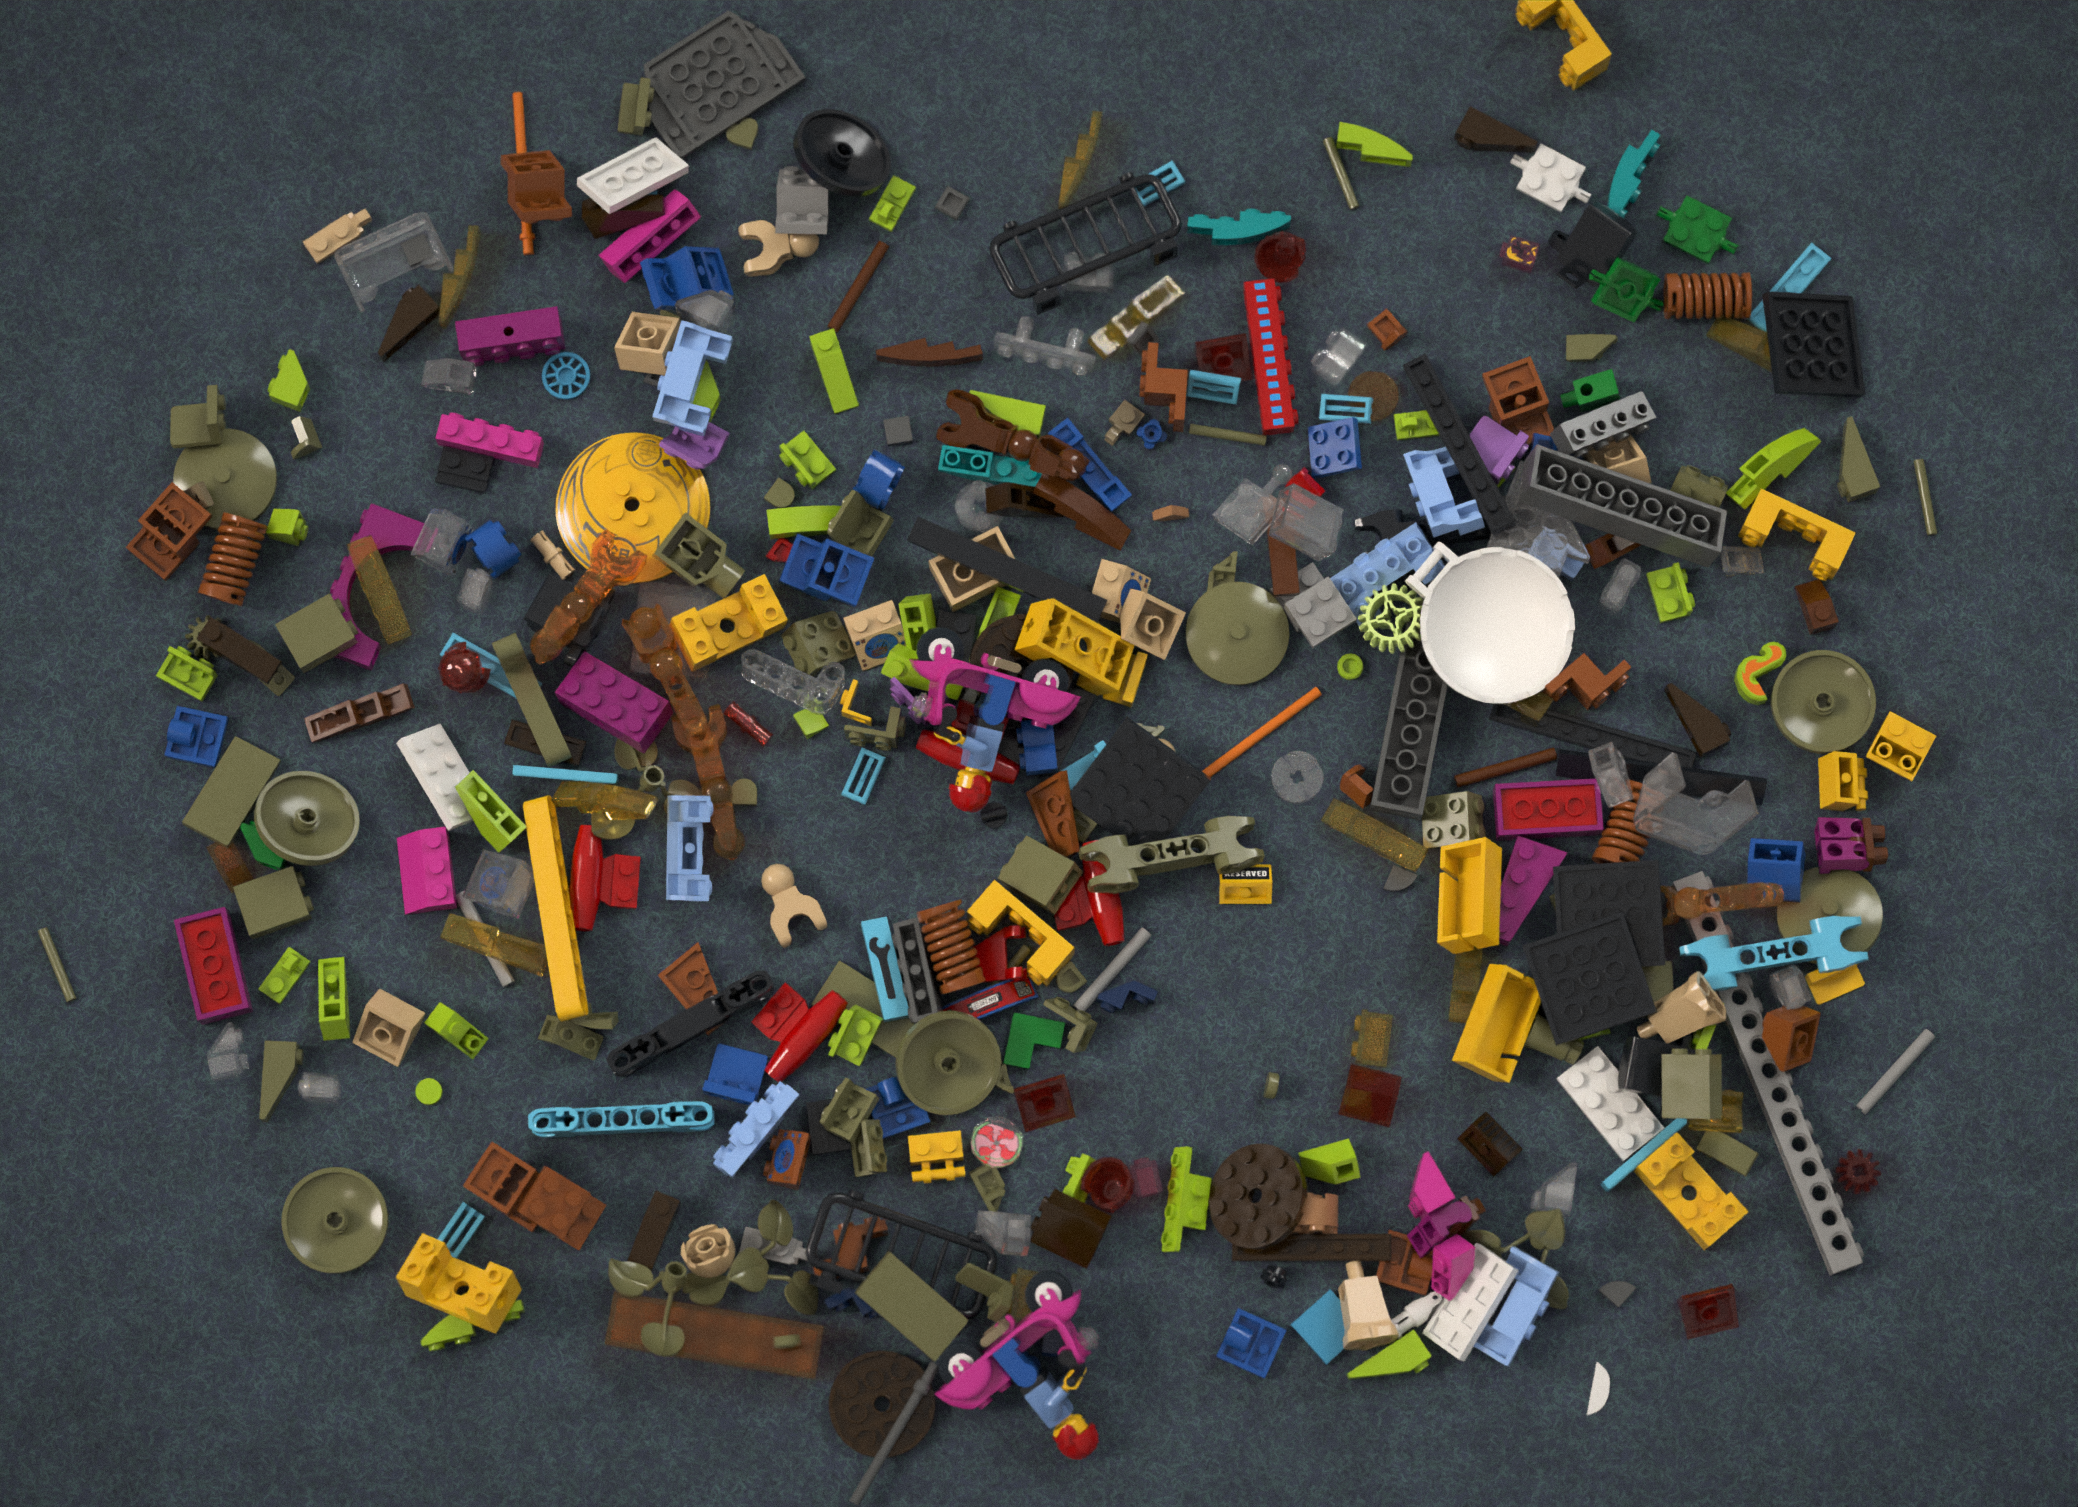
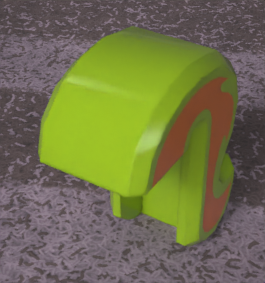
[1734,642,1786,705]

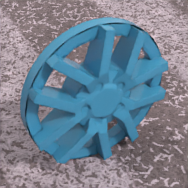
[542,352,590,400]

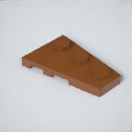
[1026,770,1080,858]
[658,942,729,1036]

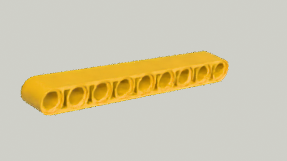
[523,795,588,1022]

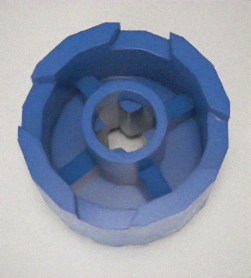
[852,449,905,510]
[464,520,522,580]

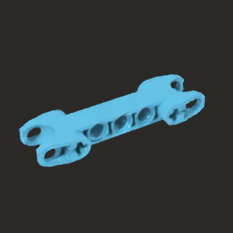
[528,1102,715,1138]

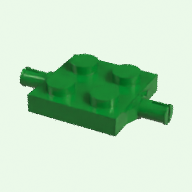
[1656,195,1738,264]
[1589,257,1663,323]

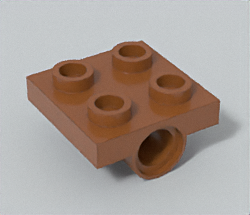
[1376,1230,1433,1296]

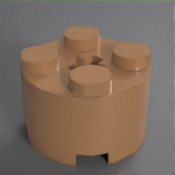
[1292,1193,1338,1234]

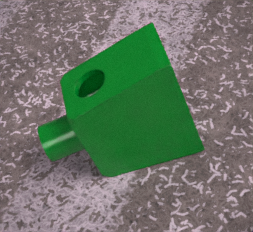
[1560,369,1620,412]

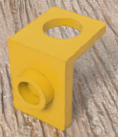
[840,679,873,726]

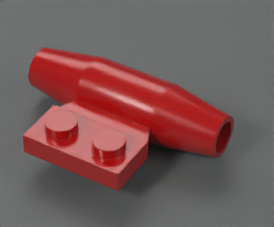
[916,699,1020,785]
[569,825,640,932]
[1054,840,1124,946]
[751,983,848,1082]

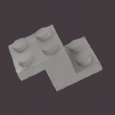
[775,166,829,234]
[1269,562,1357,648]

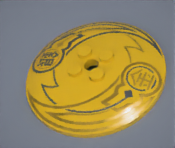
[556,433,710,584]

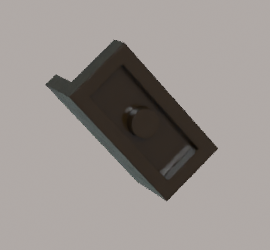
[1457,1112,1523,1176]

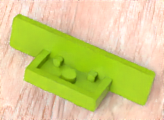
[1161,1146,1211,1253]

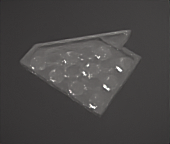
[1487,460,1590,578]

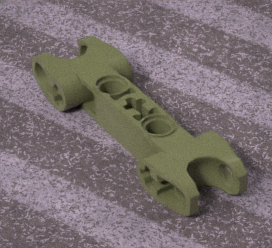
[1078,816,1265,894]

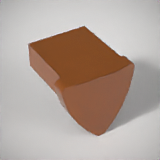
[1367,309,1408,351]
[1340,764,1374,809]

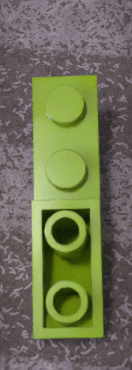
[1726,428,1821,510]
[421,1300,525,1351]

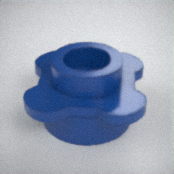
[1137,419,1167,449]

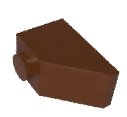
[1582,533,1641,569]
[1794,579,1839,635]

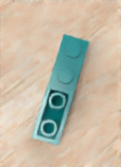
[1607,130,1660,218]
[1187,209,1291,246]
[938,445,1043,487]

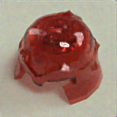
[1254,231,1306,283]
[438,642,491,694]
[1081,1157,1134,1213]

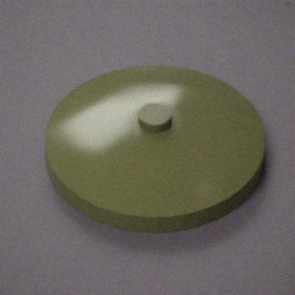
[173,429,277,530]
[1185,582,1289,685]
[1771,650,1876,754]
[254,771,360,866]
[1777,867,1883,964]
[896,1011,1001,1115]
[281,1167,389,1274]

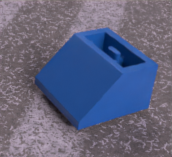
[1747,838,1806,902]

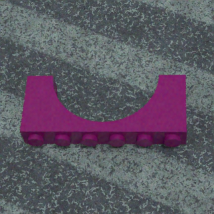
[330,503,431,671]

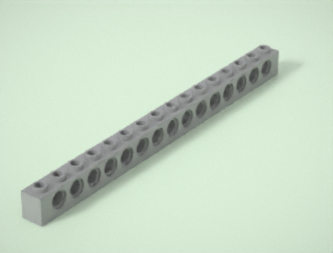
[1671,871,1864,1276]

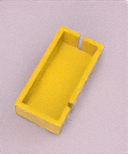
[1437,837,1502,954]
[1452,964,1541,1083]

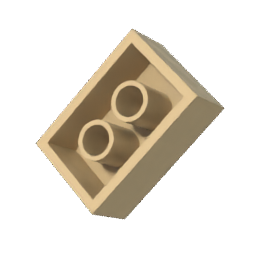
[929,526,1015,612]

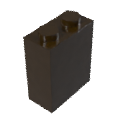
[1030,1188,1112,1269]

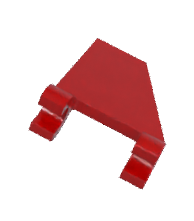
[973,925,1028,983]

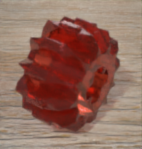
[1835,1149,1882,1195]

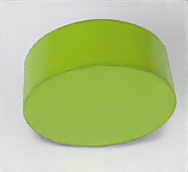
[1337,654,1363,680]
[415,1078,443,1105]

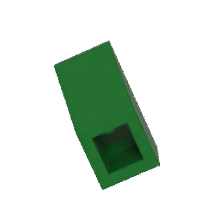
[240,821,287,871]

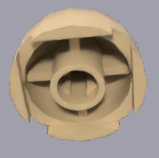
[681,1224,735,1278]

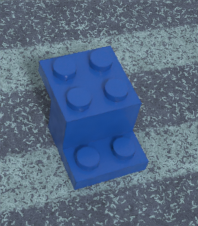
[640,246,734,311]
[778,534,874,607]

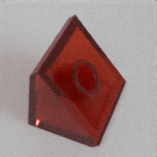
[1194,333,1252,389]
[1338,1064,1402,1127]
[1013,1074,1076,1132]
[1677,1284,1739,1339]

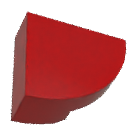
[766,538,793,562]

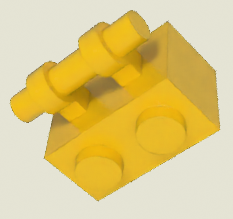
[1818,751,1868,811]
[908,1131,965,1184]

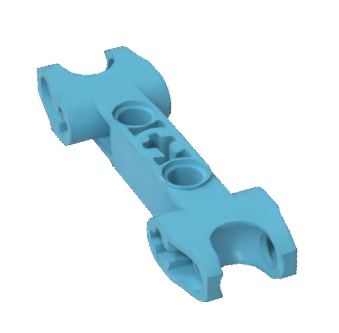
[1679,916,1868,992]

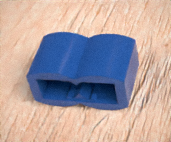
[1016,720,1058,775]

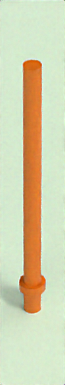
[513,92,535,255]
[1202,687,1322,777]

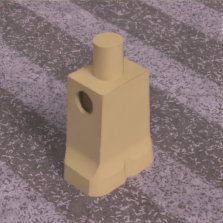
[1637,971,1726,1044]
[1338,1261,1399,1351]

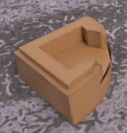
[1152,505,1189,521]

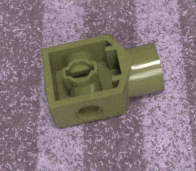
[652,512,745,599]

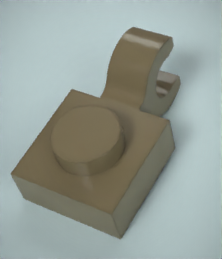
[1104,400,1145,446]

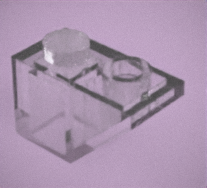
[421,358,477,395]
[456,568,496,617]
[1588,742,1633,808]
[1769,964,1812,1010]
[206,1022,249,1083]
[298,1072,341,1105]
[975,1210,1031,1256]

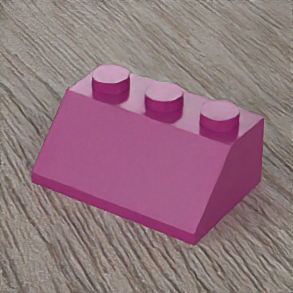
[397,827,457,915]
[1408,1152,1455,1220]

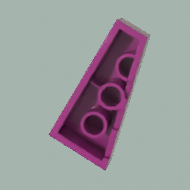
[1499,836,1567,946]

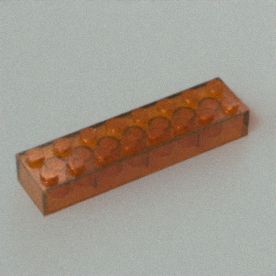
[605,1292,825,1381]

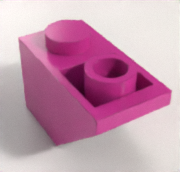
[1431,1234,1475,1301]

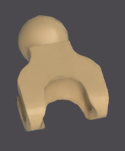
[738,220,819,277]
[761,864,827,948]

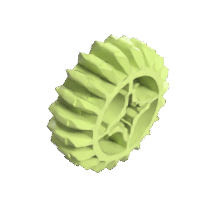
[1358,583,1423,654]

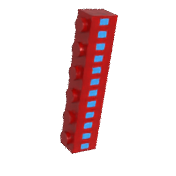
[1243,278,1298,435]

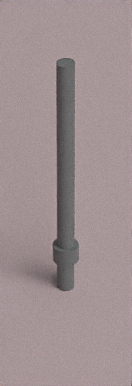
[849,1362,939,1506]

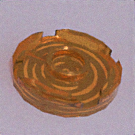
[1347,371,1399,422]

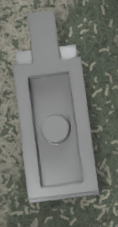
[739,1227,807,1265]

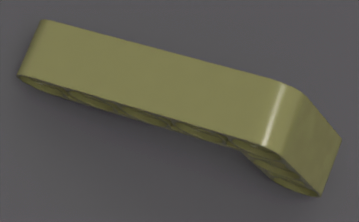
[492,633,572,768]

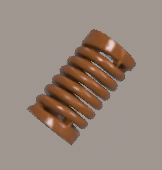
[1663,272,1752,319]
[198,512,268,607]
[1592,780,1667,864]
[916,899,986,995]

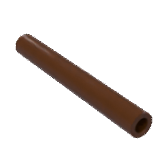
[827,241,889,333]
[1454,747,1557,788]

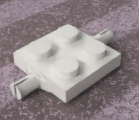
[1510,144,1592,213]

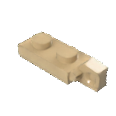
[303,209,372,264]

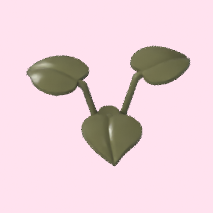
[591,738,705,840]
[726,1199,818,1315]
[1462,1209,1569,1309]
[608,1258,730,1357]

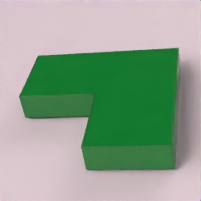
[1003,1013,1065,1070]

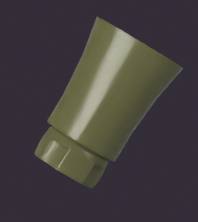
[1523,1013,1584,1065]

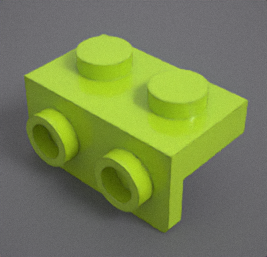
[156,646,218,702]

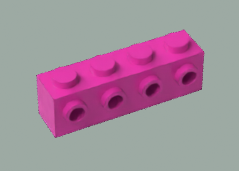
[599,189,701,283]
[435,413,544,468]

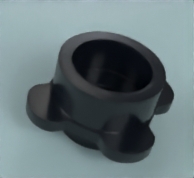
[1260,1265,1287,1288]

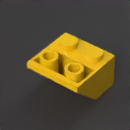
[1866,711,1936,782]

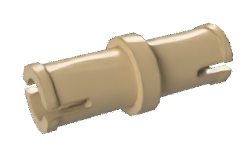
[530,530,575,580]

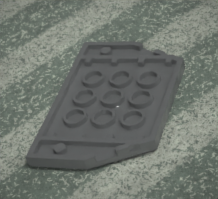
[644,11,806,160]

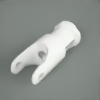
[1391,1291,1442,1340]

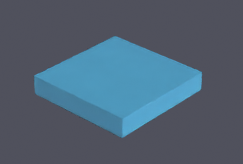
[1291,1289,1345,1365]

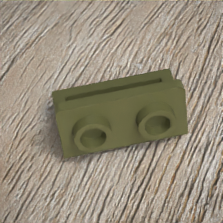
[617,77,654,136]
[1670,465,1729,508]
[820,1078,880,1143]
[850,1119,887,1177]

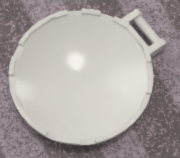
[1405,541,1575,704]

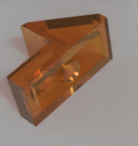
[206,841,254,893]

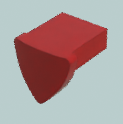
[1284,467,1325,510]

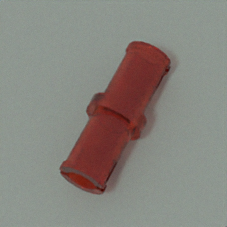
[723,701,774,747]

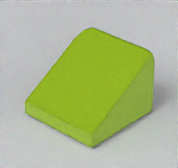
[793,704,829,739]

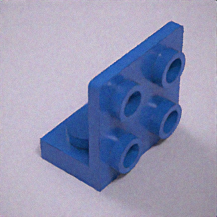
[702,1044,768,1106]

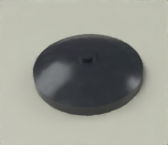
[793,109,891,197]

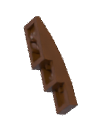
[876,338,983,367]
[1033,474,1131,551]
[1264,498,1300,597]
[304,683,415,743]

